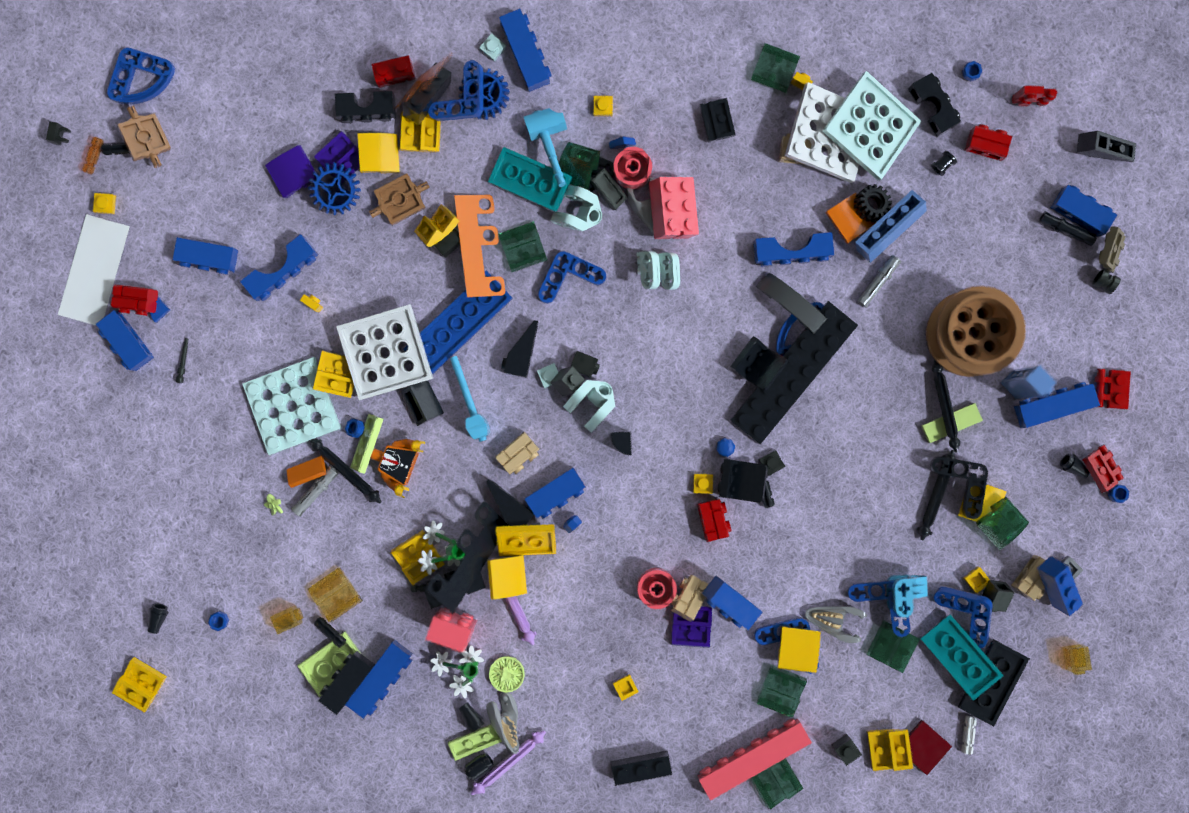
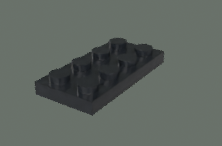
[958,639,1030,727]

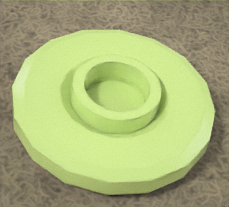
[489,656,525,693]

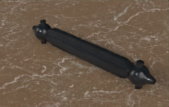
[932,359,961,453]
[309,439,382,504]
[917,450,958,541]

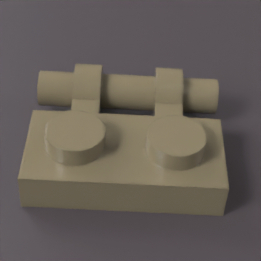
[1099,226,1126,273]

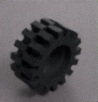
[854,184,892,222]

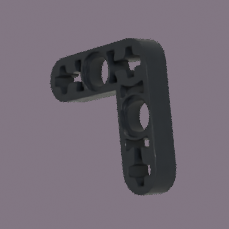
[930,457,988,519]

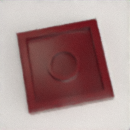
[909,719,952,775]

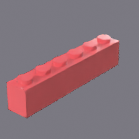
[698,719,812,801]

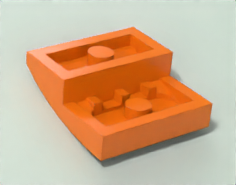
[825,193,876,244]

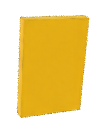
[496,524,556,556]

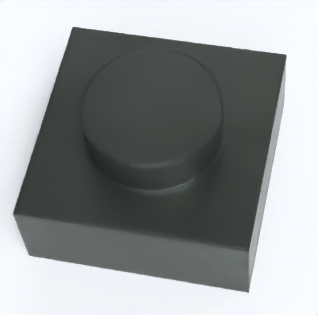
[759,450,785,476]

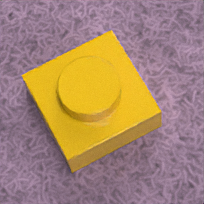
[791,72,813,90]
[594,96,613,116]
[93,193,116,215]
[300,294,323,313]
[693,474,713,494]
[963,566,990,594]
[613,674,639,701]

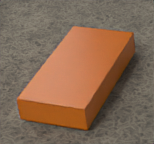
[286,456,326,488]

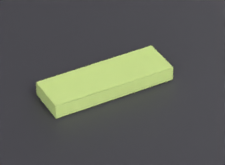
[921,403,983,443]
[350,414,384,474]
[448,724,502,761]

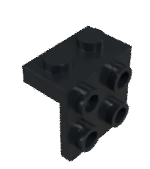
[730,336,788,391]
[718,459,768,503]

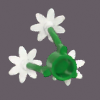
[418,520,466,575]
[430,645,484,698]

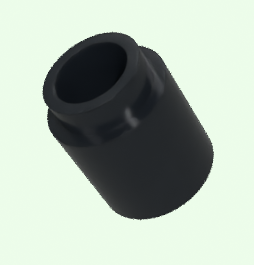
[465,753,494,781]

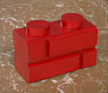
[372,55,416,88]
[965,124,1012,161]
[111,285,158,316]
[697,498,731,542]

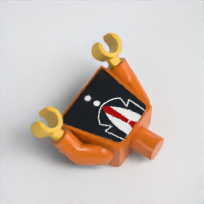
[371,439,425,498]

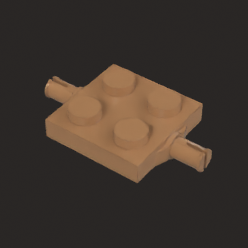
[117,106,171,168]
[369,174,430,226]

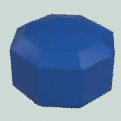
[962,61,983,82]
[345,418,365,438]
[716,438,735,457]
[1108,484,1129,503]
[564,515,582,533]
[208,611,229,631]

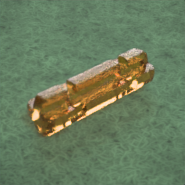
[82,137,104,174]

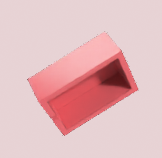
[649,177,699,239]
[426,607,477,652]

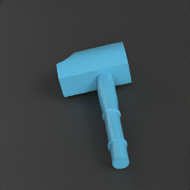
[523,108,567,187]
[450,356,490,442]

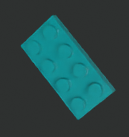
[488,147,573,213]
[920,614,1004,700]

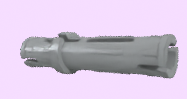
[857,255,901,308]
[291,466,339,517]

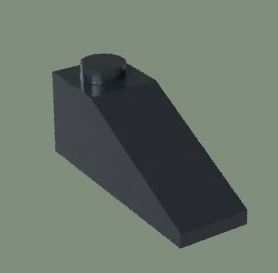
[1076,130,1136,162]
[501,320,539,378]
[486,479,534,526]

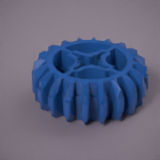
[458,68,510,120]
[308,162,361,215]

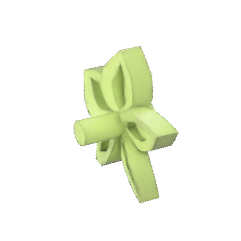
[264,494,283,516]

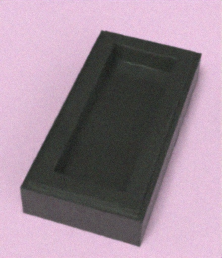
[589,168,628,211]

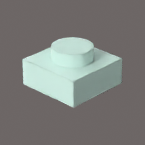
[480,33,506,62]
[537,363,558,388]

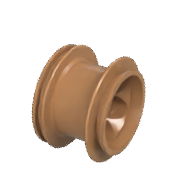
[926,286,1026,377]

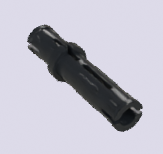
[1039,211,1097,246]

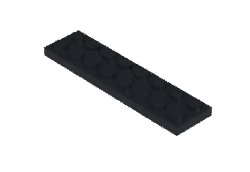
[730,301,858,445]

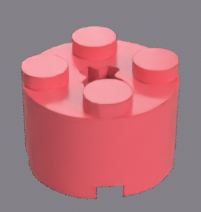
[613,147,652,190]
[637,568,677,609]

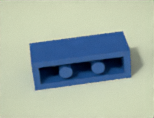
[1050,185,1117,237]
[173,237,239,275]
[96,310,155,371]
[525,467,586,519]
[1037,556,1083,617]
[702,575,763,630]

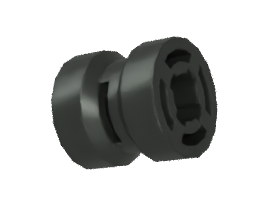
[1092,268,1121,294]

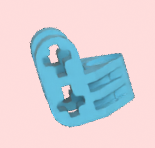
[886,575,928,618]

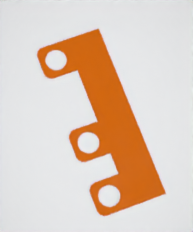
[454,195,505,297]

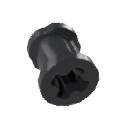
[931,151,957,176]

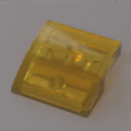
[308,567,363,622]

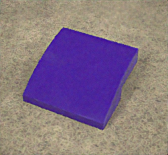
[314,131,360,185]
[265,145,317,198]
[671,606,712,648]

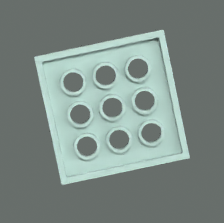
[822,71,921,181]
[242,357,342,455]

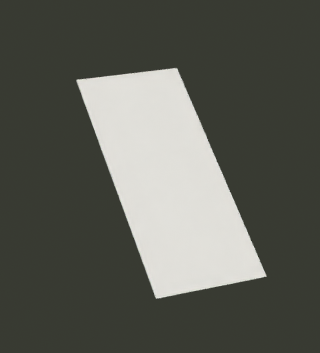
[58,214,130,326]

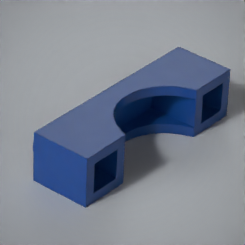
[753,232,834,267]
[240,234,319,301]

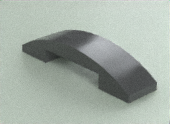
[756,273,827,334]

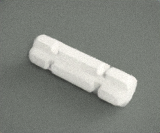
[961,716,977,755]

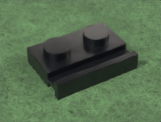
[700,98,736,143]

